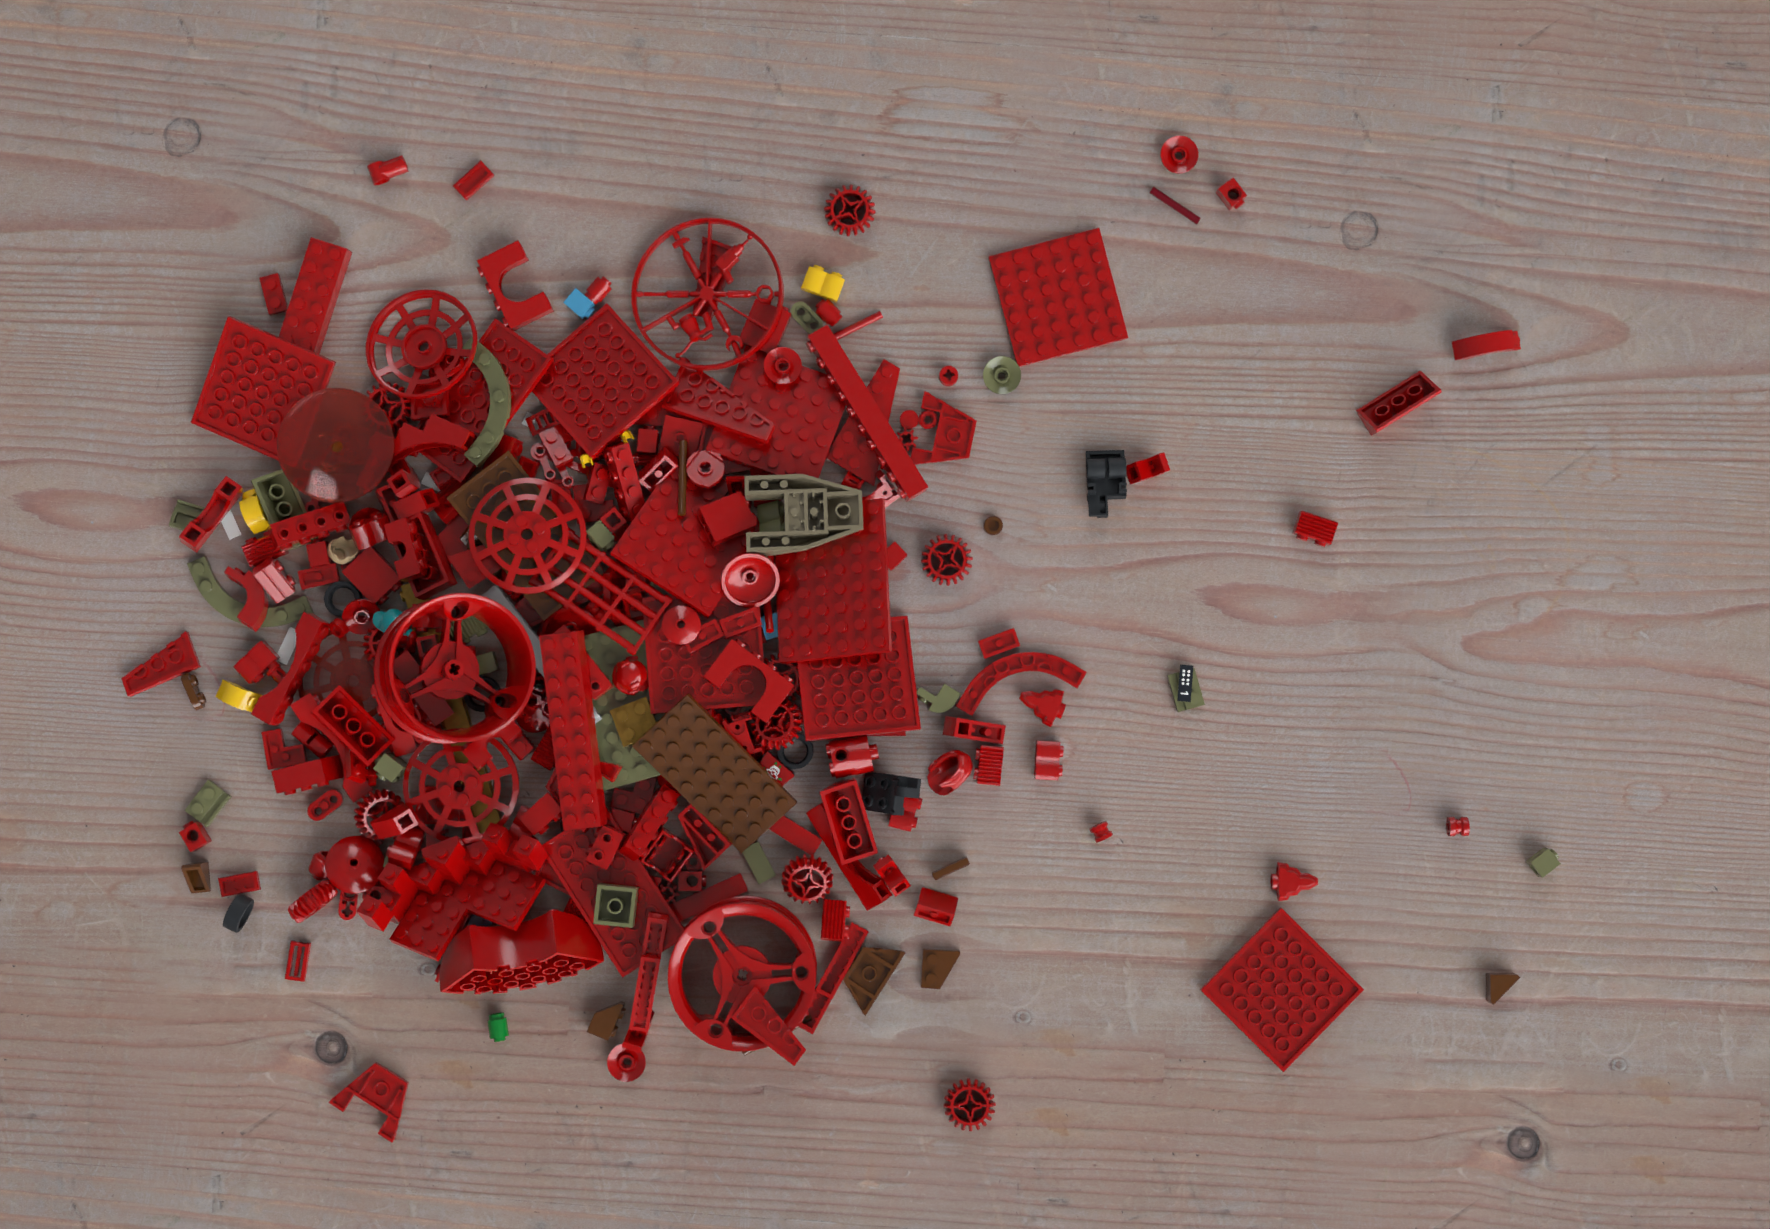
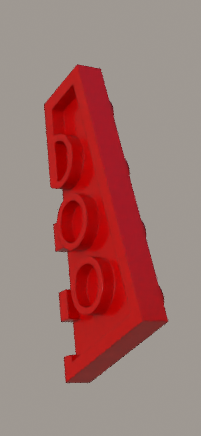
[731,986,806,1066]

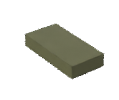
[742,841,776,884]

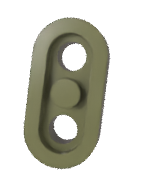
[791,302,823,335]

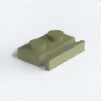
[169,499,205,531]
[1167,668,1205,712]
[185,780,232,827]

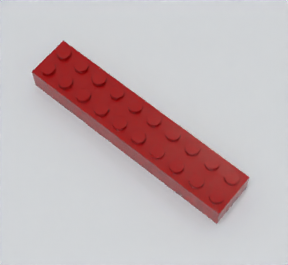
[539,630,608,830]

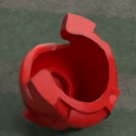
[612,656,649,695]

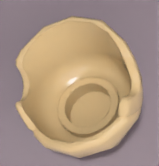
[327,536,359,564]

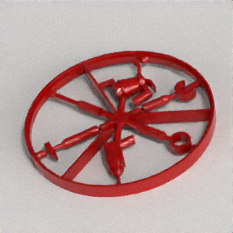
[631,218,784,371]

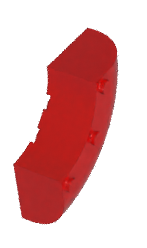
[439,909,604,994]

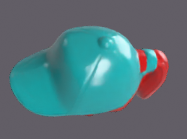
[373,609,418,653]

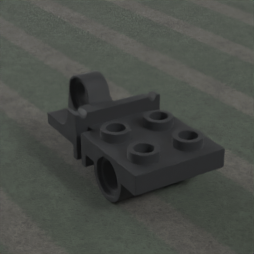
[1085,450,1127,518]
[862,772,921,815]

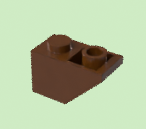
[587,1001,626,1041]

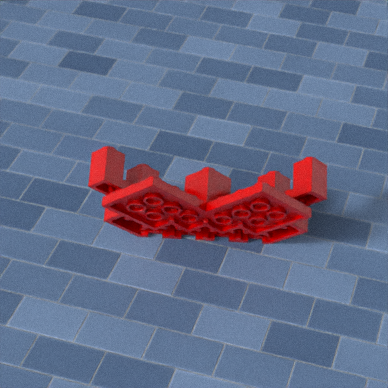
[356,822,548,962]

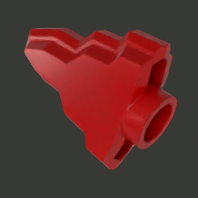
[1019,689,1066,727]
[1270,862,1318,901]

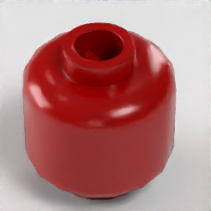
[308,851,328,881]

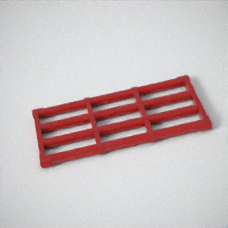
[528,527,673,656]

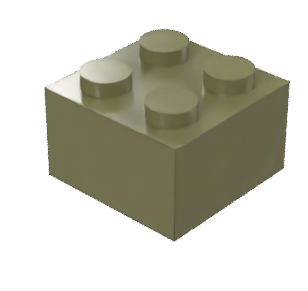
[593,883,639,928]

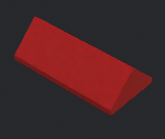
[1356,370,1442,436]
[311,685,395,767]

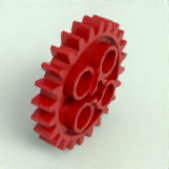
[519,672,550,729]

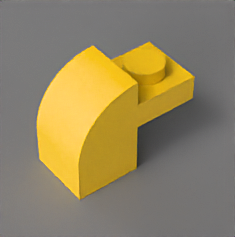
[239,489,269,534]
[215,679,263,712]

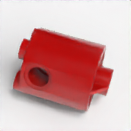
[825,735,879,779]

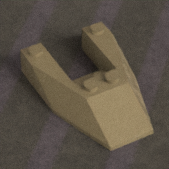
[745,474,863,556]

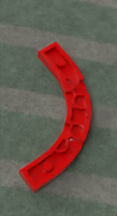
[956,652,1087,716]

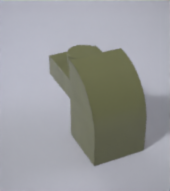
[917,684,961,713]

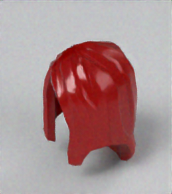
[927,750,973,796]

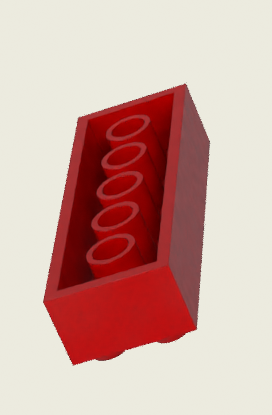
[279,237,352,354]

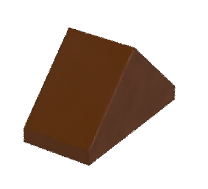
[181,862,211,894]
[1486,973,1521,1005]

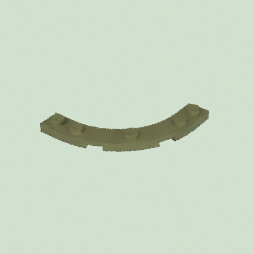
[462,336,511,468]
[187,556,314,627]

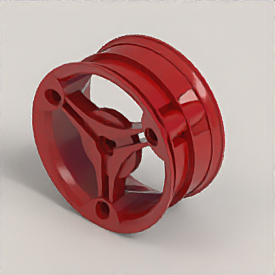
[373,593,536,744]
[668,895,817,1051]

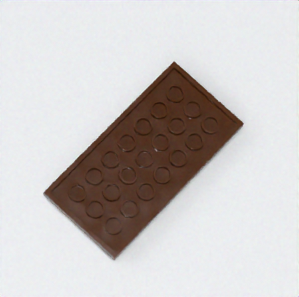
[447,451,604,621]
[632,693,797,853]

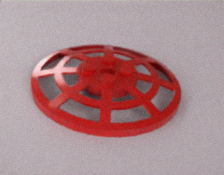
[366,289,477,399]
[468,478,587,594]
[403,728,520,844]

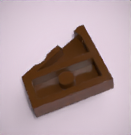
[921,949,960,989]

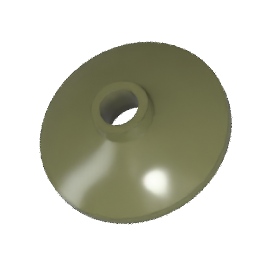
[983,356,1021,394]

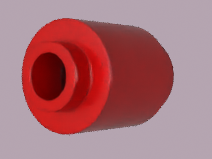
[585,276,612,305]
[815,299,843,327]

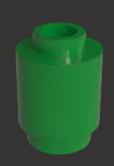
[487,1012,509,1042]

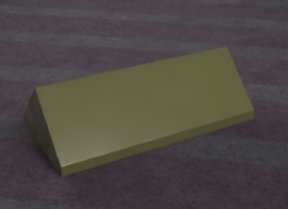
[251,467,318,551]

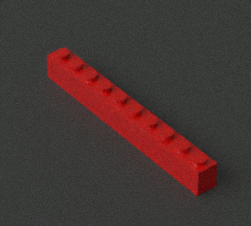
[806,325,928,502]

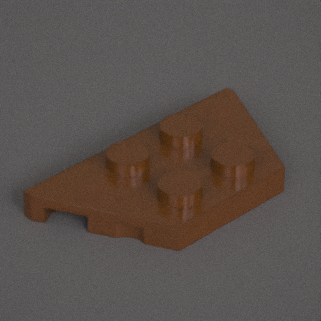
[843,946,906,1016]

